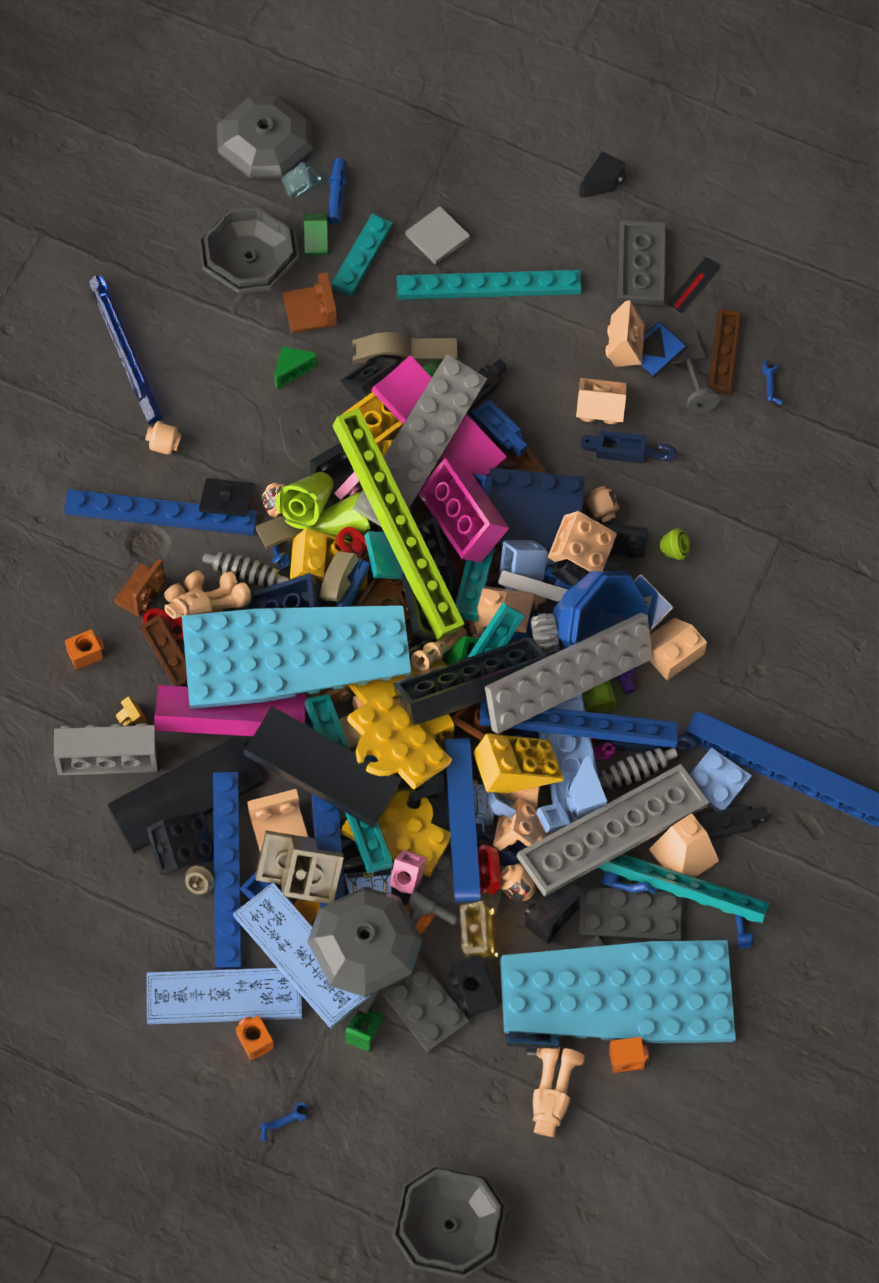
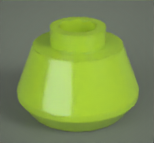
[660,528,690,560]

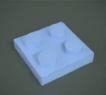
[689,747,752,811]

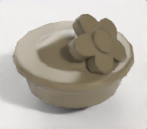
[185,865,214,894]

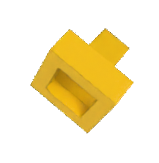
[116,696,148,726]

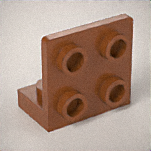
[283,272,337,333]
[114,558,166,617]

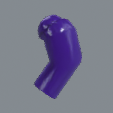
[617,666,638,694]

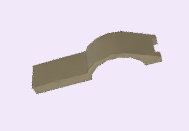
[353,332,457,363]

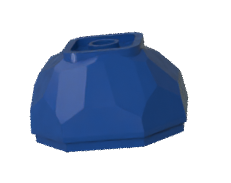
[552,571,648,649]

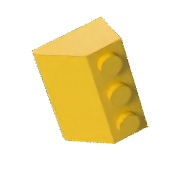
[341,392,403,452]

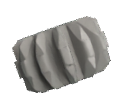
[531,613,560,655]

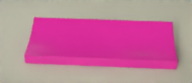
[372,355,507,476]
[154,685,306,736]

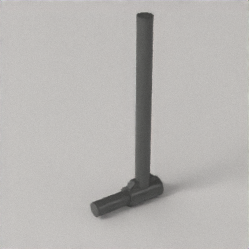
[357,890,459,1014]

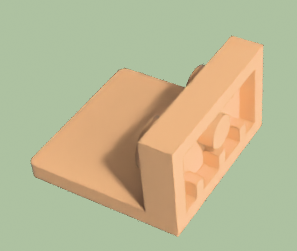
[548,511,617,572]
[248,789,308,854]
[493,797,554,851]

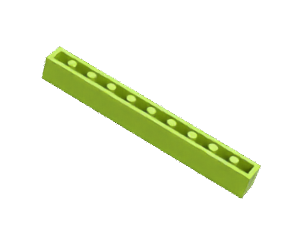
[333,408,465,641]

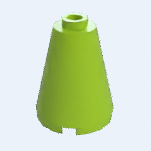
[276,472,334,529]
[308,491,375,539]

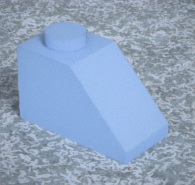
[566,756,607,818]

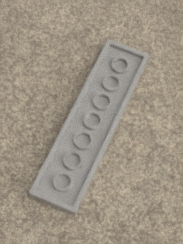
[352,354,487,526]
[485,613,653,733]
[516,764,709,897]

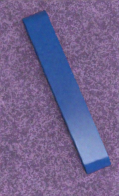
[445,738,480,903]

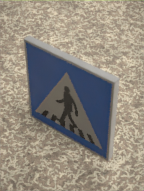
[634,574,674,633]

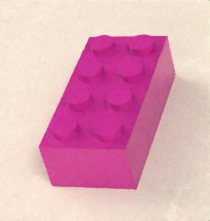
[418,458,509,563]

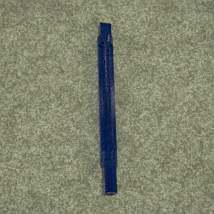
[88,275,163,425]

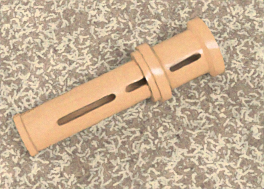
[411,627,467,672]

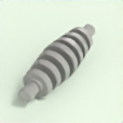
[202,552,290,587]
[599,747,678,791]

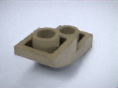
[256,516,304,550]
[319,552,359,602]

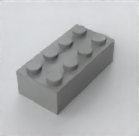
[54,723,158,776]

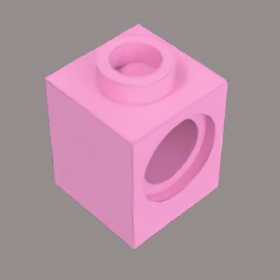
[389,850,427,894]

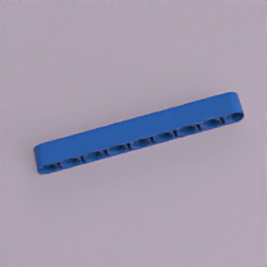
[684,712,879,827]

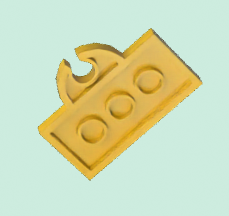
[347,691,452,790]
[340,790,451,878]

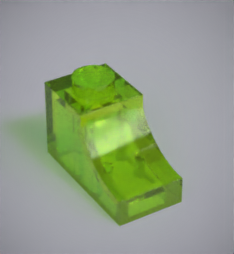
[582,680,616,714]

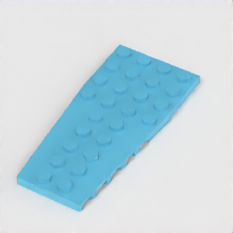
[182,606,411,709]
[500,940,736,1043]

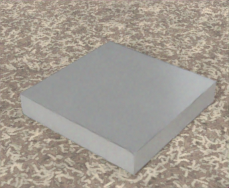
[406,206,470,265]

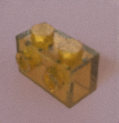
[459,901,498,959]

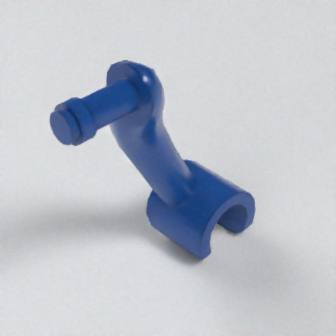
[762,359,783,405]
[271,544,291,571]
[601,871,656,894]
[735,893,753,949]
[259,1102,308,1141]

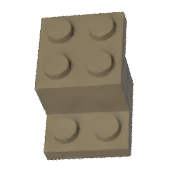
[255,830,344,904]

